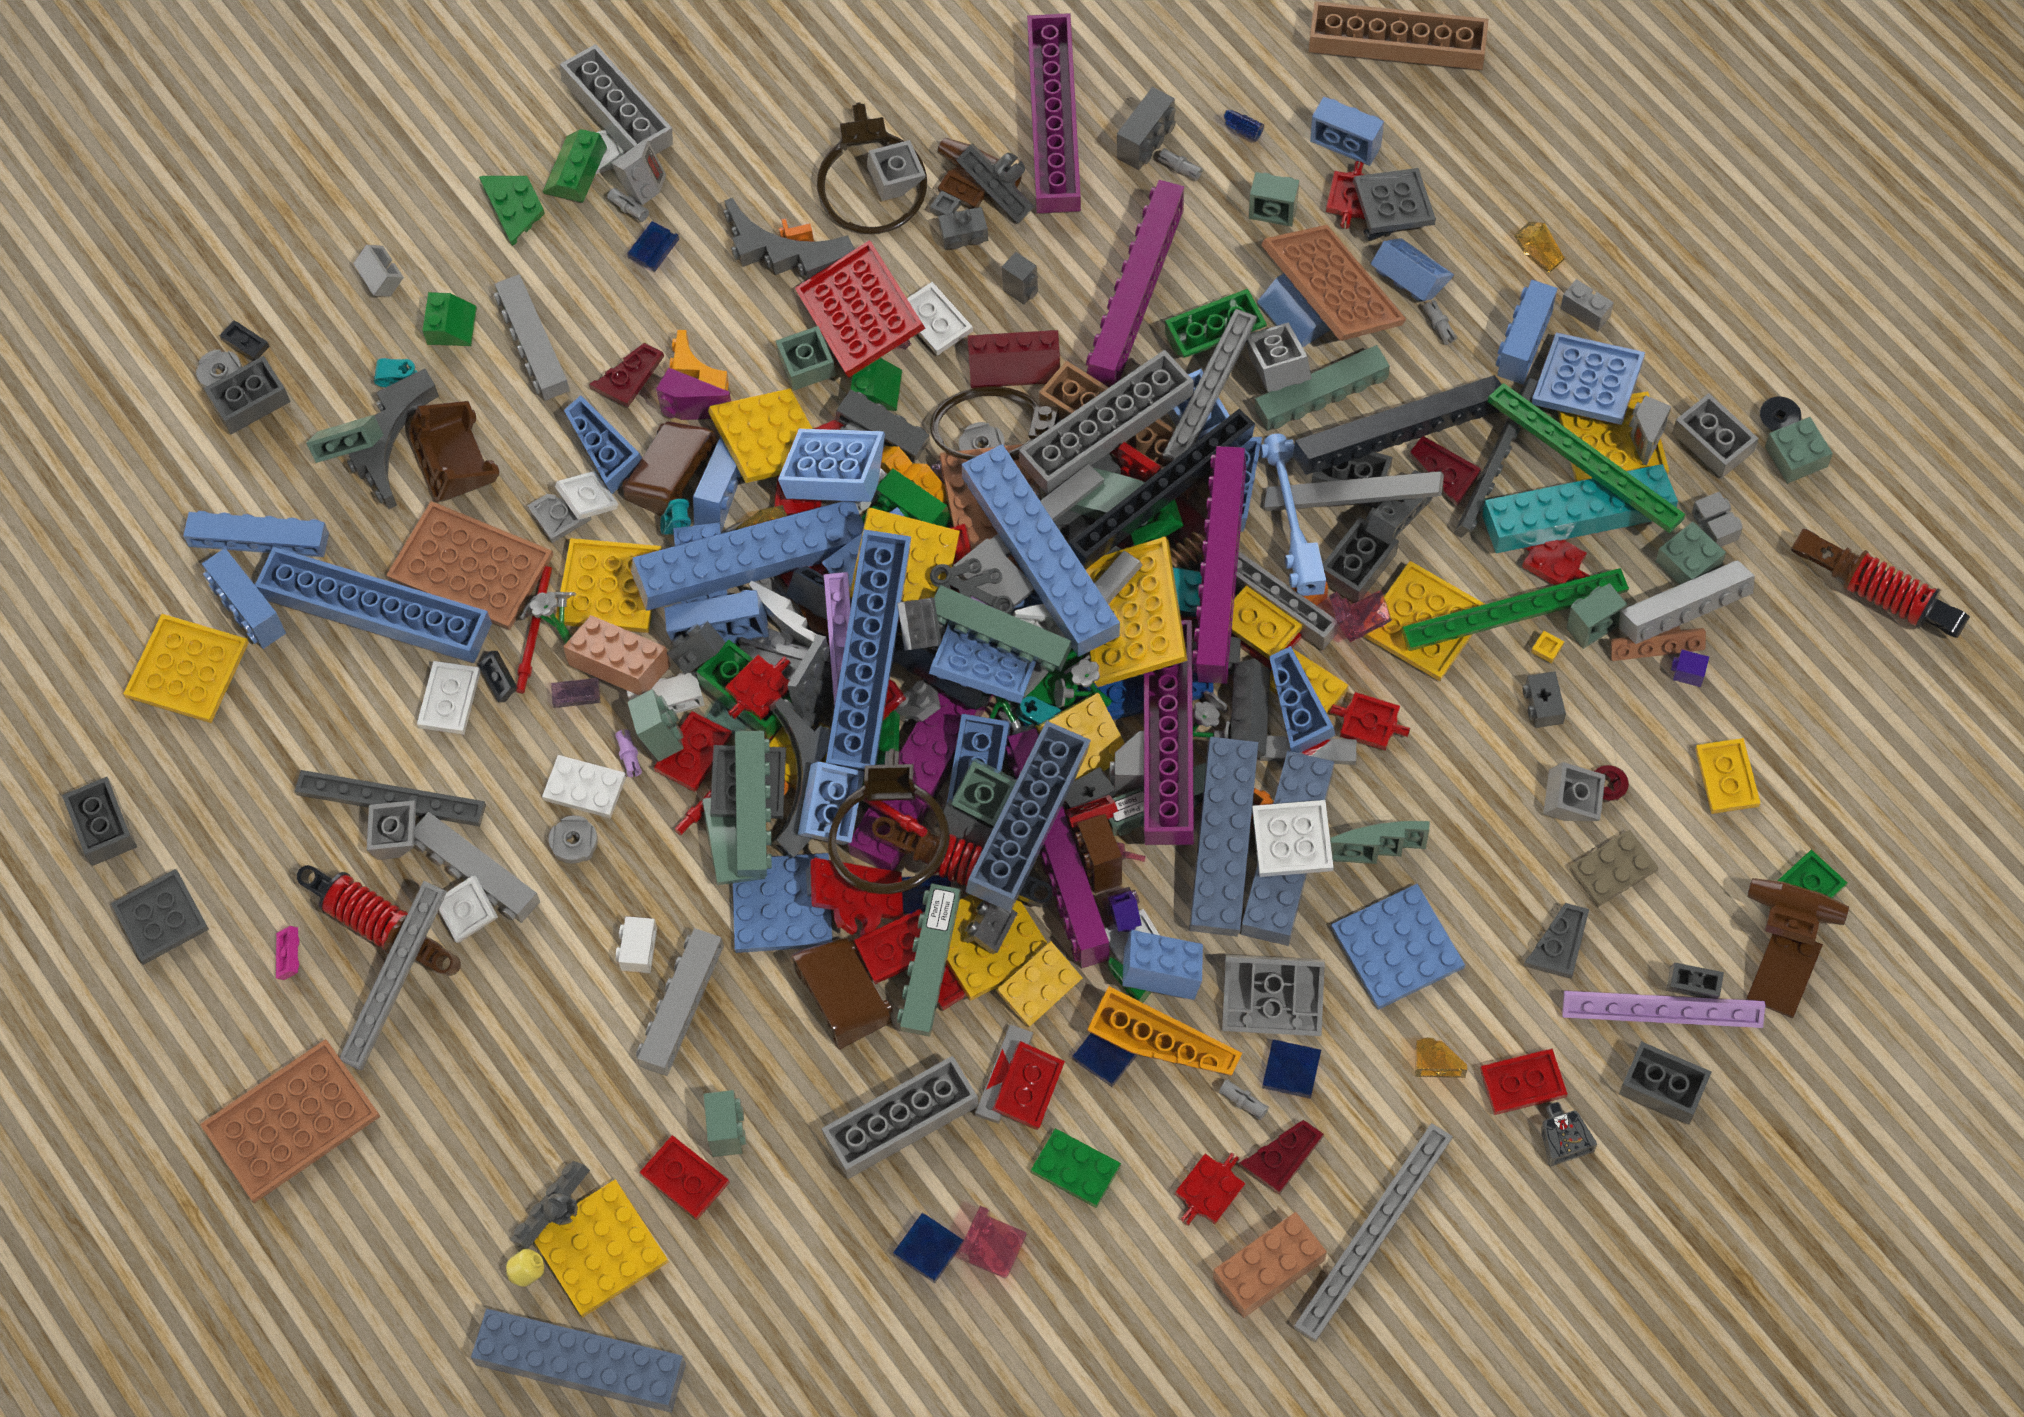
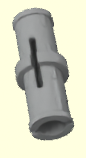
[1158,148,1203,181]
[607,188,649,222]
[1423,300,1457,345]
[1219,1079,1269,1120]

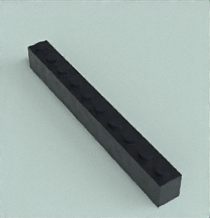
[1293,375,1502,475]
[1069,409,1255,570]
[786,566,991,710]

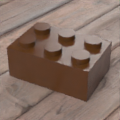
[1075,814,1122,894]

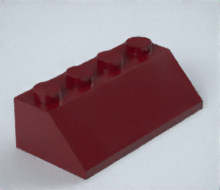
[968,330,1060,388]

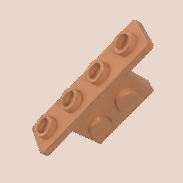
[1611,626,1706,661]

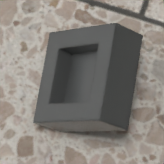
[930,191,961,216]

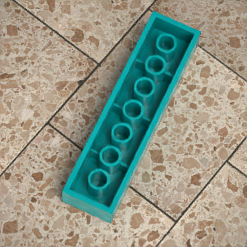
[1482,464,1678,554]

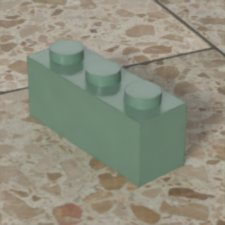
[306,415,384,463]

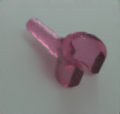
[1117,843,1146,862]

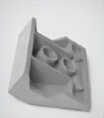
[1222,954,1325,1036]

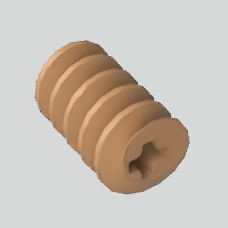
[1170,531,1206,570]

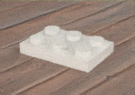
[907,282,973,356]
[417,661,481,735]
[542,755,626,818]

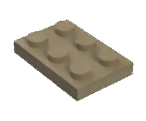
[1569,830,1659,907]

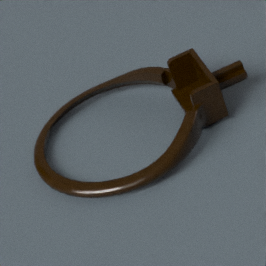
[817,102,927,234]
[930,386,1059,461]
[828,749,950,894]

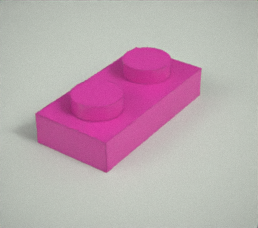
[276,926,300,980]

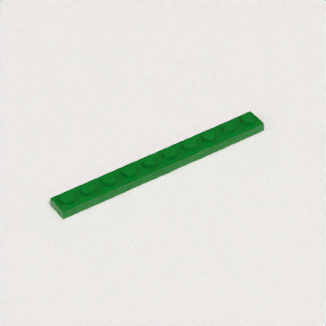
[1488,383,1685,533]
[1401,568,1629,651]

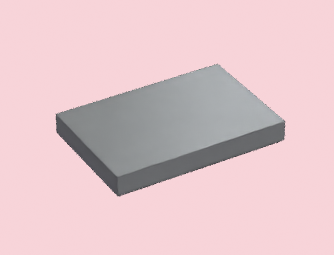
[953,538,1035,611]

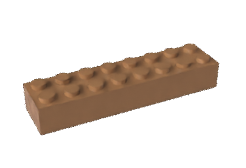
[1309,1,1489,70]
[1039,361,1212,501]

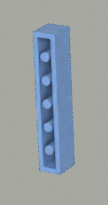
[183,511,329,557]

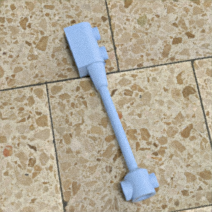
[1260,434,1326,596]

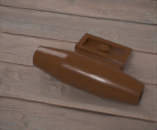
[937,137,1022,209]
[1747,878,1849,945]

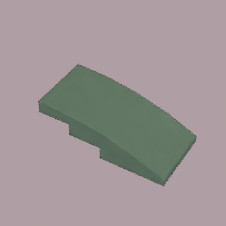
[1069,468,1148,528]
[702,798,765,885]
[1330,821,1430,864]

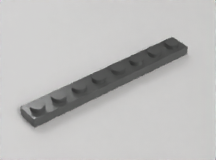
[1454,378,1538,538]
[294,770,486,827]

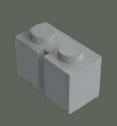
[353,245,404,296]
[1560,279,1614,332]
[1692,491,1742,547]

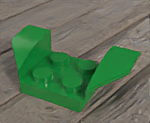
[1131,499,1184,546]

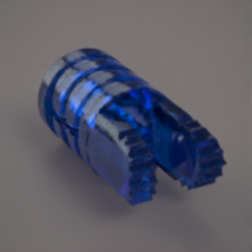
[1224,109,1264,142]

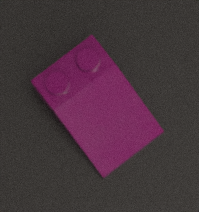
[656,368,731,420]

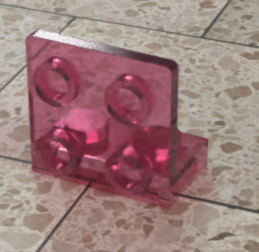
[1329,590,1392,642]
[959,1206,1027,1279]

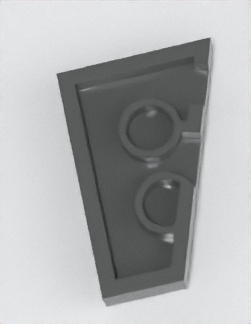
[1524,903,1589,979]

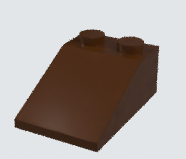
[1746,933,1823,1019]

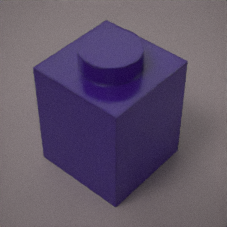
[1671,649,1709,687]
[1108,891,1142,932]

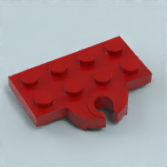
[810,858,903,936]

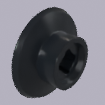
[1760,396,1802,431]

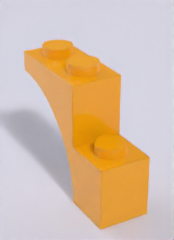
[670,330,729,391]
[880,446,948,505]

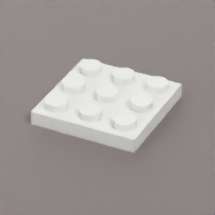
[1252,800,1333,877]

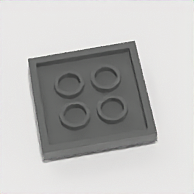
[1353,168,1436,234]
[787,635,834,730]
[710,745,786,819]
[111,869,209,965]

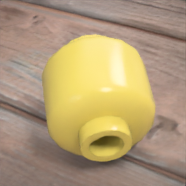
[506,1249,544,1287]

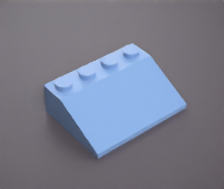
[778,429,885,502]

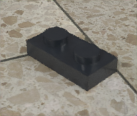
[219,320,270,361]
[478,651,518,702]

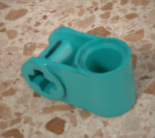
[374,358,418,388]
[660,499,691,535]
[1015,696,1062,727]

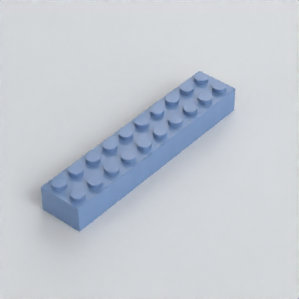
[962,444,1120,657]
[631,501,864,611]
[826,529,911,774]
[255,547,492,663]

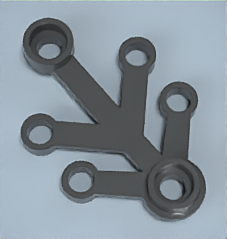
[930,558,1014,614]

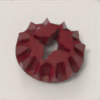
[1594,765,1629,803]

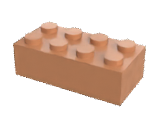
[563,615,671,695]
[1213,1212,1327,1318]

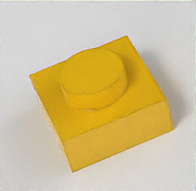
[1531,631,1564,664]

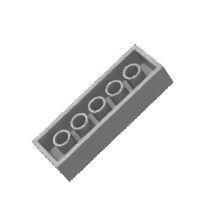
[560,44,673,154]
[822,1056,979,1179]

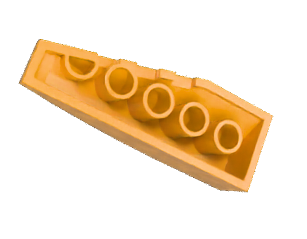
[1087,986,1242,1076]

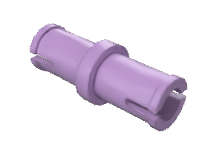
[615,729,642,777]

